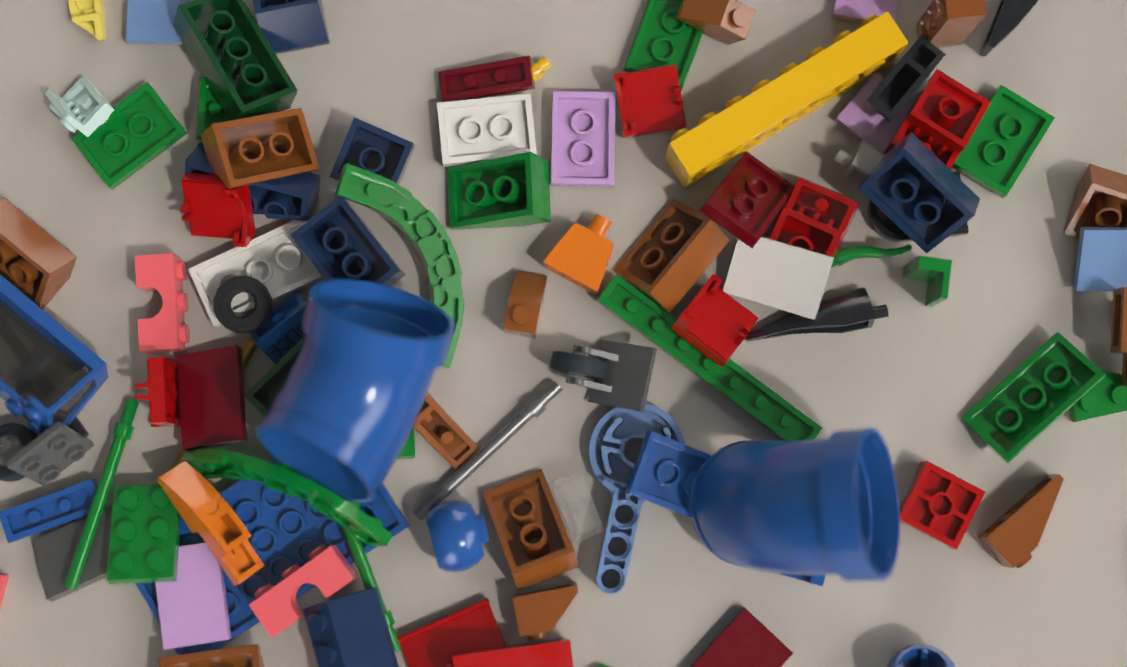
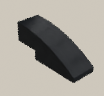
[865,35,946,122]

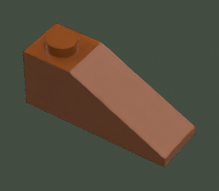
[413,392,479,469]
[978,474,1064,568]

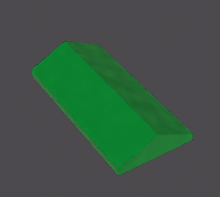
[961,332,1106,463]

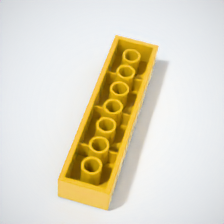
[665,11,909,189]

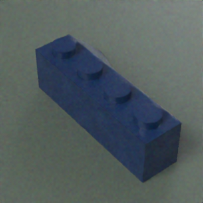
[183,142,321,221]

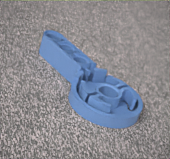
[589,403,685,594]

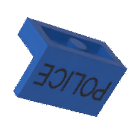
[250,290,307,364]

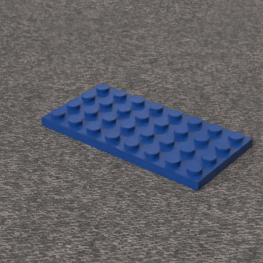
[135,458,410,655]

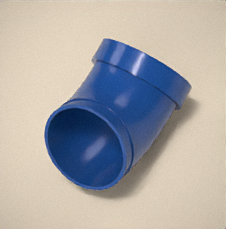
[256,279,455,503]
[691,428,900,582]

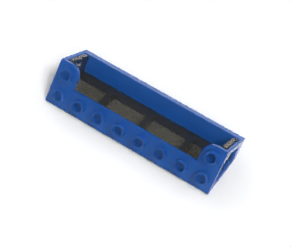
[0,275,109,436]

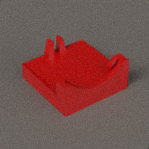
[614,64,687,139]
[179,173,256,247]
[671,274,759,367]
[134,357,181,428]
[899,461,985,550]

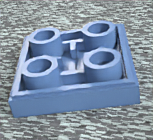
[126,0,192,45]
[1073,227,1127,291]

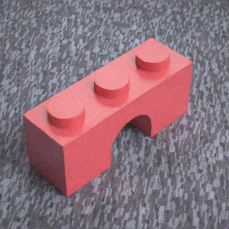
[135,253,190,354]
[249,544,358,638]

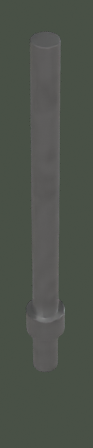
[413,381,562,521]

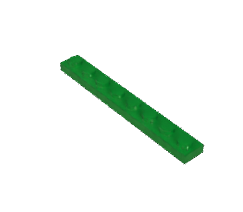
[597,274,822,441]

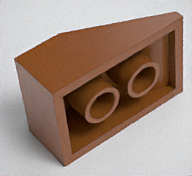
[482,469,579,590]

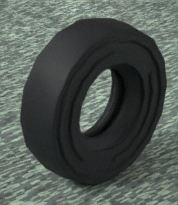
[213,276,272,333]

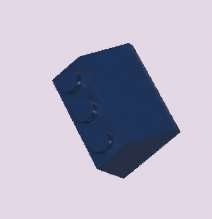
[858,132,980,254]
[291,197,406,286]
[303,587,399,667]

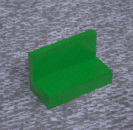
[903,255,952,307]

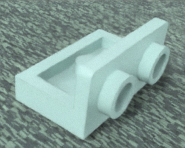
[44,76,114,137]

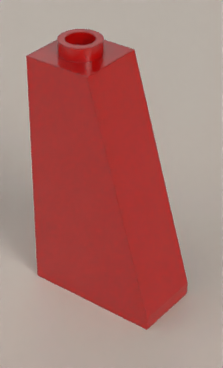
[444,638,573,667]

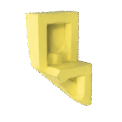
[68,0,106,41]

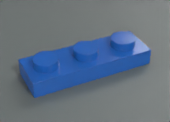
[0,479,97,543]

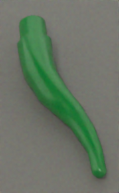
[831,244,912,268]

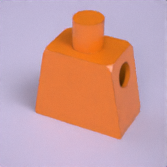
[543,214,614,295]

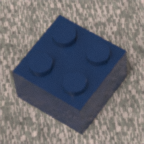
[329,117,415,184]

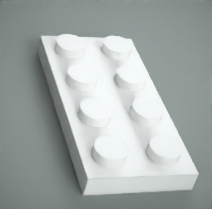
[188,220,323,328]

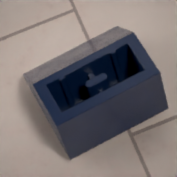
[253,0,330,54]

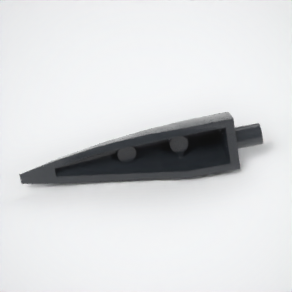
[745,287,889,342]

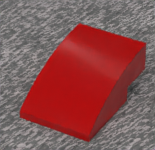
[884,69,991,170]
[770,177,861,257]

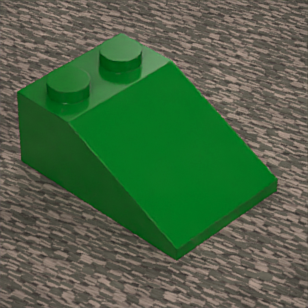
[448,152,551,230]

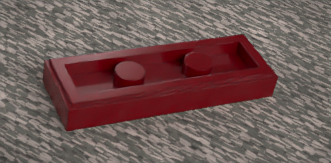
[439,55,535,102]

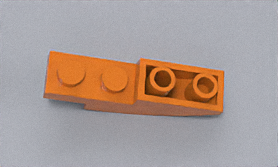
[157,461,265,586]

